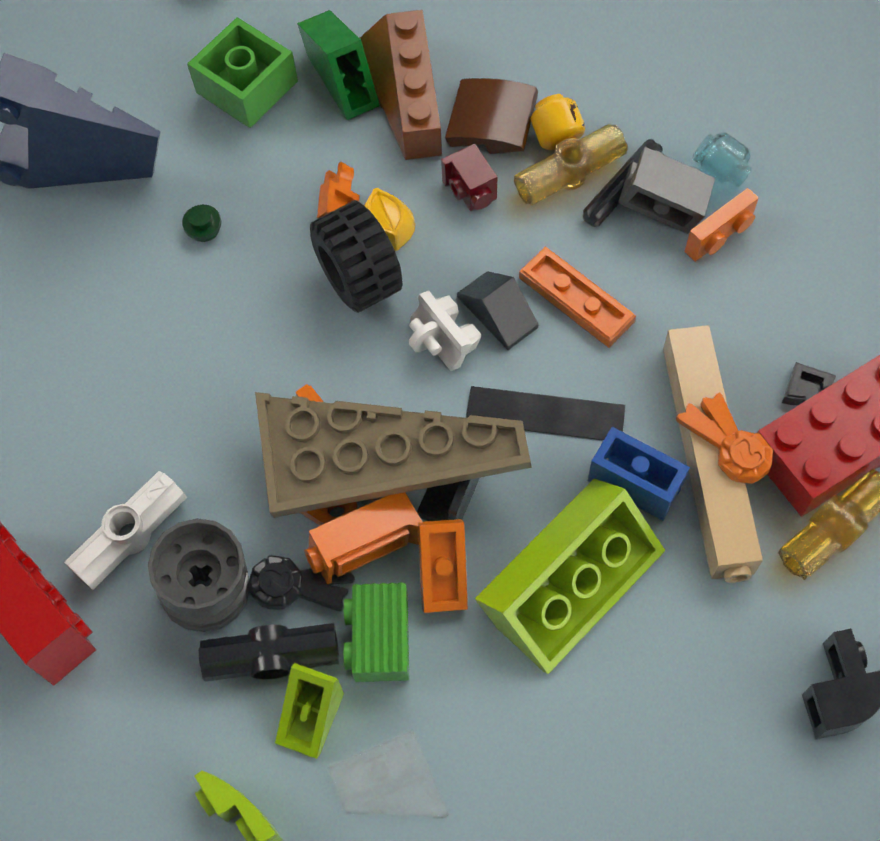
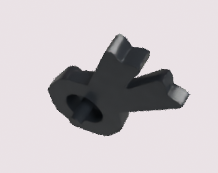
[249,555,355,611]

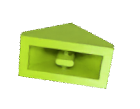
[275,663,344,759]

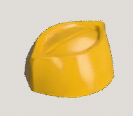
[364,188,415,251]

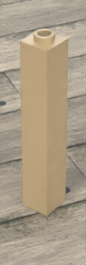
[663,325,763,583]

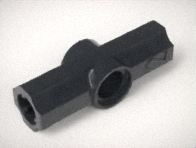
[198,623,339,682]

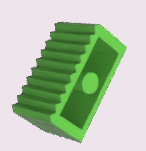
[344,582,409,682]

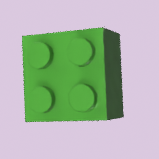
[187,17,298,128]

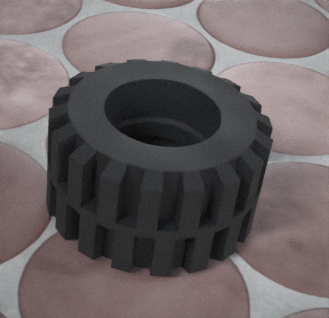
[310,200,403,313]

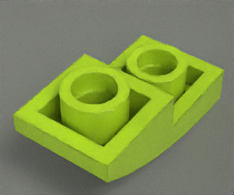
[194,770,283,841]

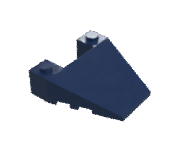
[0,53,161,189]

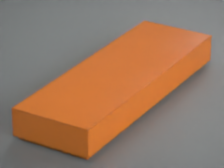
[519,246,636,348]

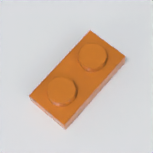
[684,188,759,262]
[418,519,468,613]

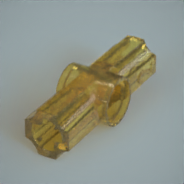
[514,124,628,205]
[778,469,880,580]

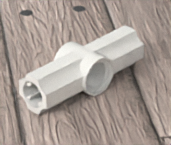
[64,471,187,590]

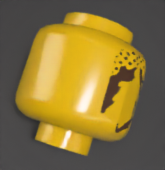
[531,94,585,154]

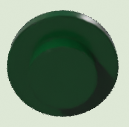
[182,204,221,242]

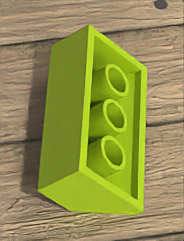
[474,479,665,674]

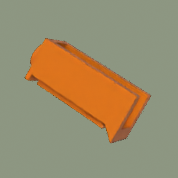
[304,492,422,584]

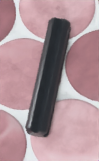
[583,139,663,227]

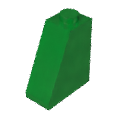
[297,10,380,120]

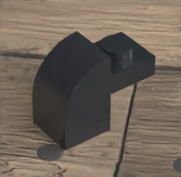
[802,629,880,739]

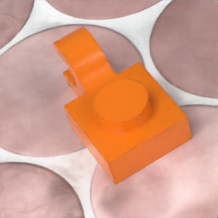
[317,162,360,219]

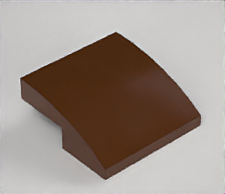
[445,78,539,154]

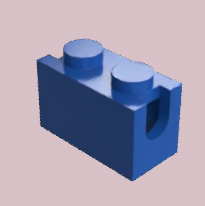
[587,427,690,521]

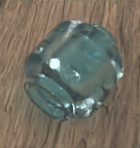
[692,132,752,190]

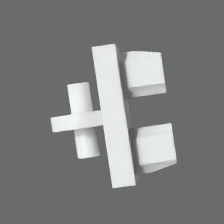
[409,290,481,371]

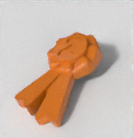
[676,392,773,484]

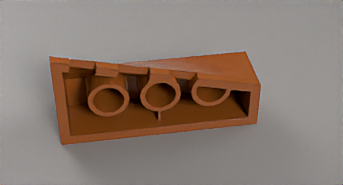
[359,10,442,160]

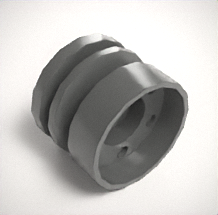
[148,518,250,632]

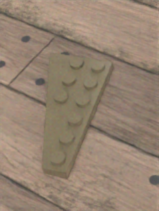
[255,392,532,518]

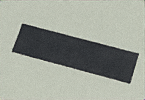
[466,386,626,440]

